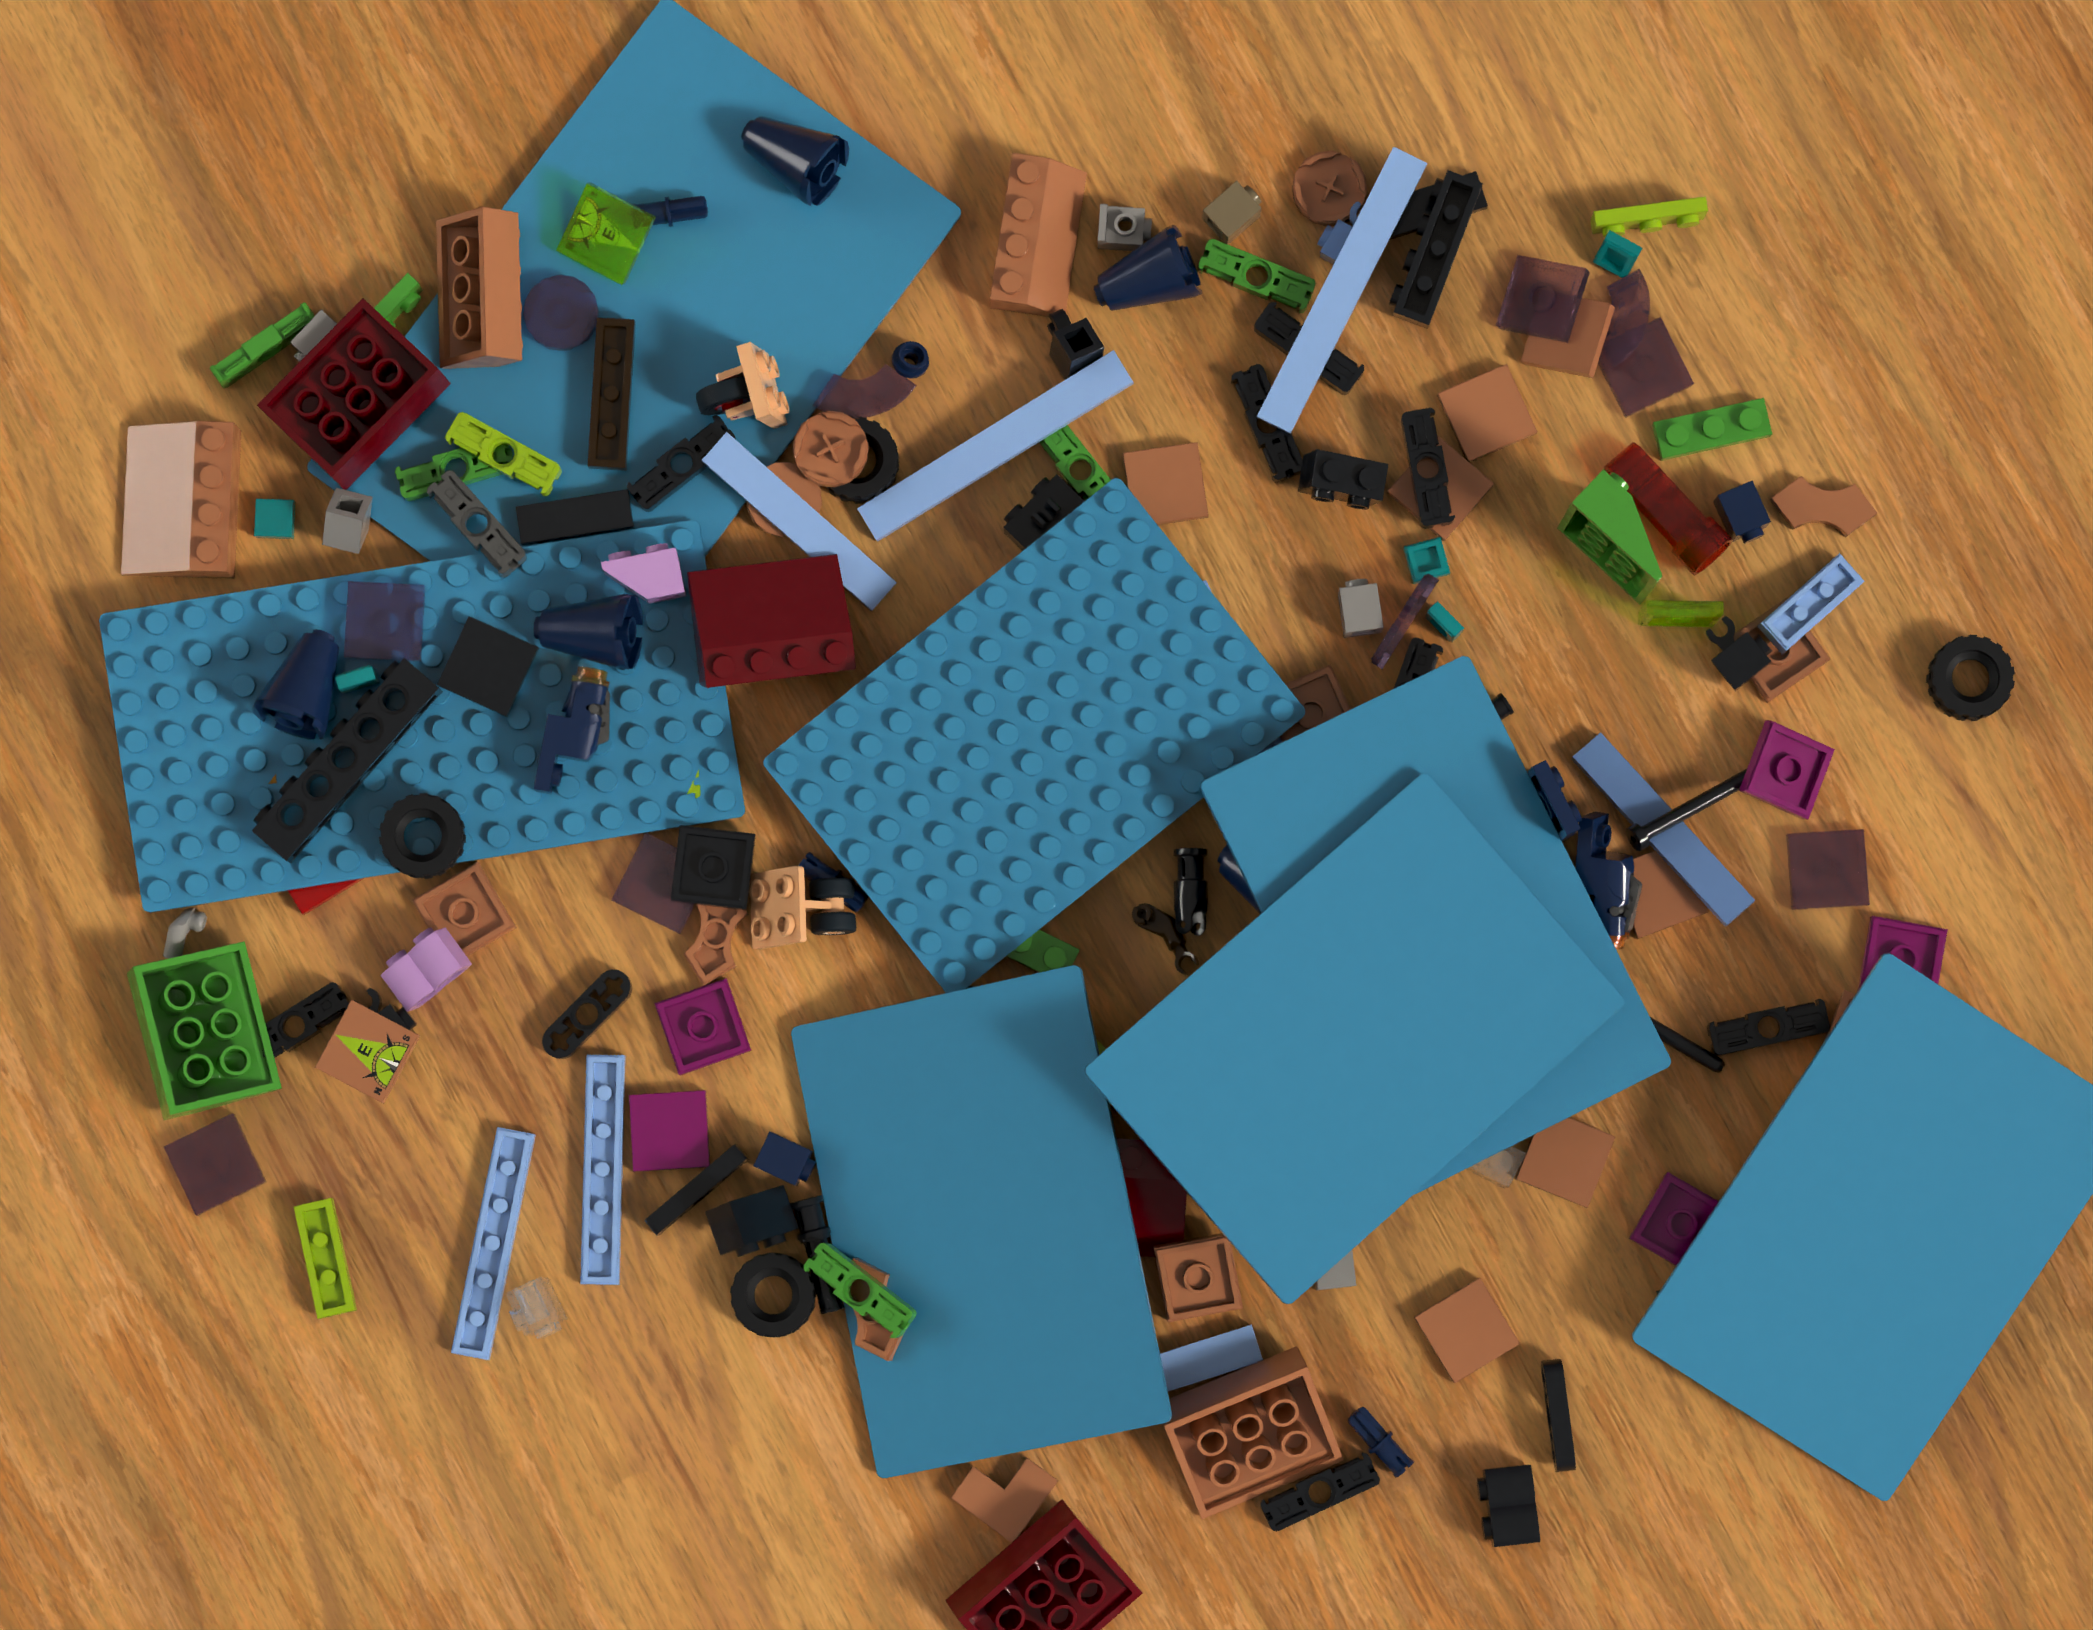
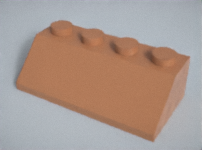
[990,153,1087,317]
[436,206,523,369]

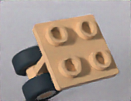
[749,866,856,949]

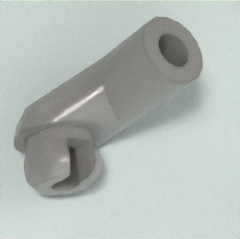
[163,908,207,959]

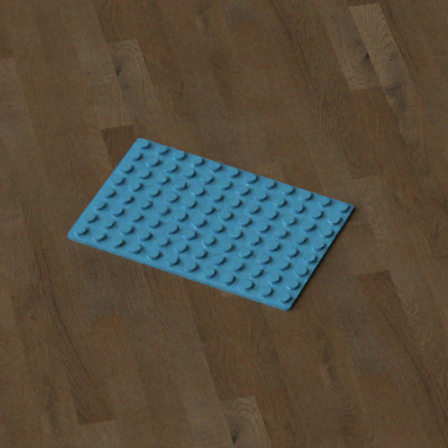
[763,478,1305,993]
[1200,656,1671,1196]
[1085,773,1625,1304]
[1632,953,2093,1501]
[791,965,1172,1478]

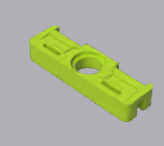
[445,412,562,496]

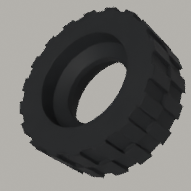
[824,417,899,504]
[1926,635,2015,721]
[379,793,466,879]
[730,1253,816,1337]

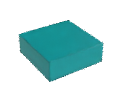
[1593,230,1642,279]
[254,499,296,539]
[1403,537,1450,584]
[1426,601,1464,642]
[335,665,380,694]

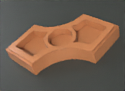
[1770,476,1877,537]
[684,905,749,986]
[850,1258,905,1361]

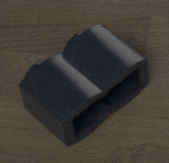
[1477,1465,1540,1547]

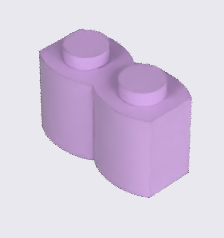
[380,927,472,1012]

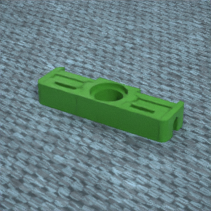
[1198,239,1316,313]
[209,302,315,389]
[1039,425,1111,501]
[395,444,514,501]
[804,1243,917,1338]

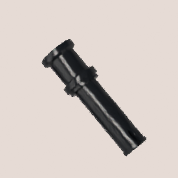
[790,1195,844,1314]

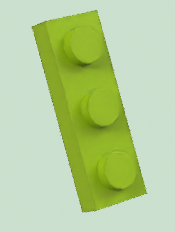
[1590,196,1708,238]
[293,1198,357,1319]

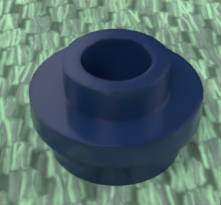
[891,341,929,378]

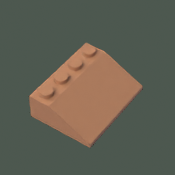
[121,421,241,579]
[1163,1346,1344,1519]

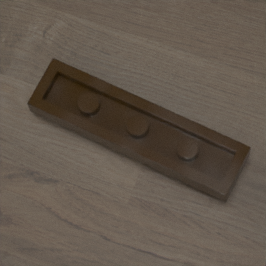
[588,318,636,471]

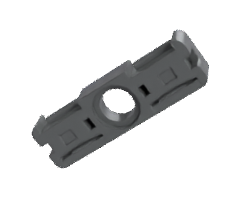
[427,470,527,578]

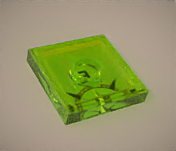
[556,182,656,285]
[1638,600,1724,627]

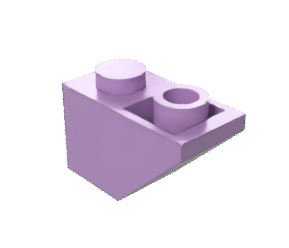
[601,543,686,604]

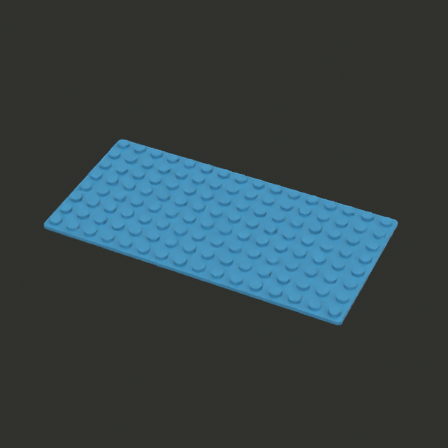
[99,520,745,913]

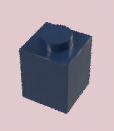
[1713,480,1771,544]
[753,1131,816,1186]

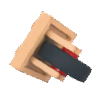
[696,342,789,429]

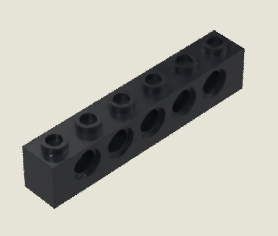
[252,658,443,863]

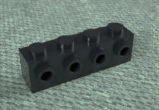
[1389,170,1483,329]

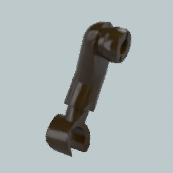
[1132,903,1199,975]

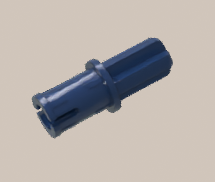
[632,196,708,229]
[798,852,869,912]
[1348,1407,1414,1478]

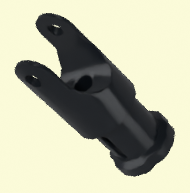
[1174,848,1208,936]

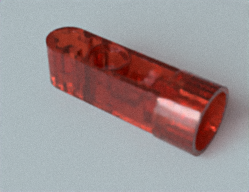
[1604,442,1733,576]

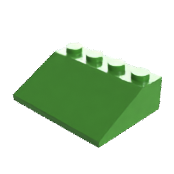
[1557,469,1662,605]
[127,941,282,1120]

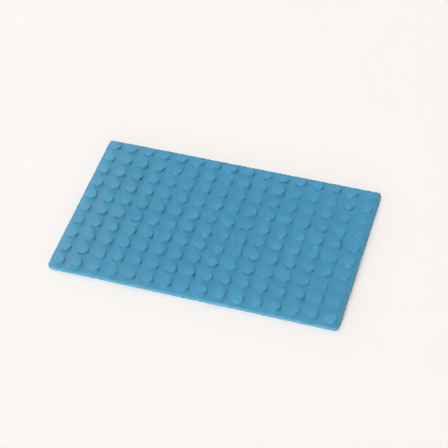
[307,0,961,561]

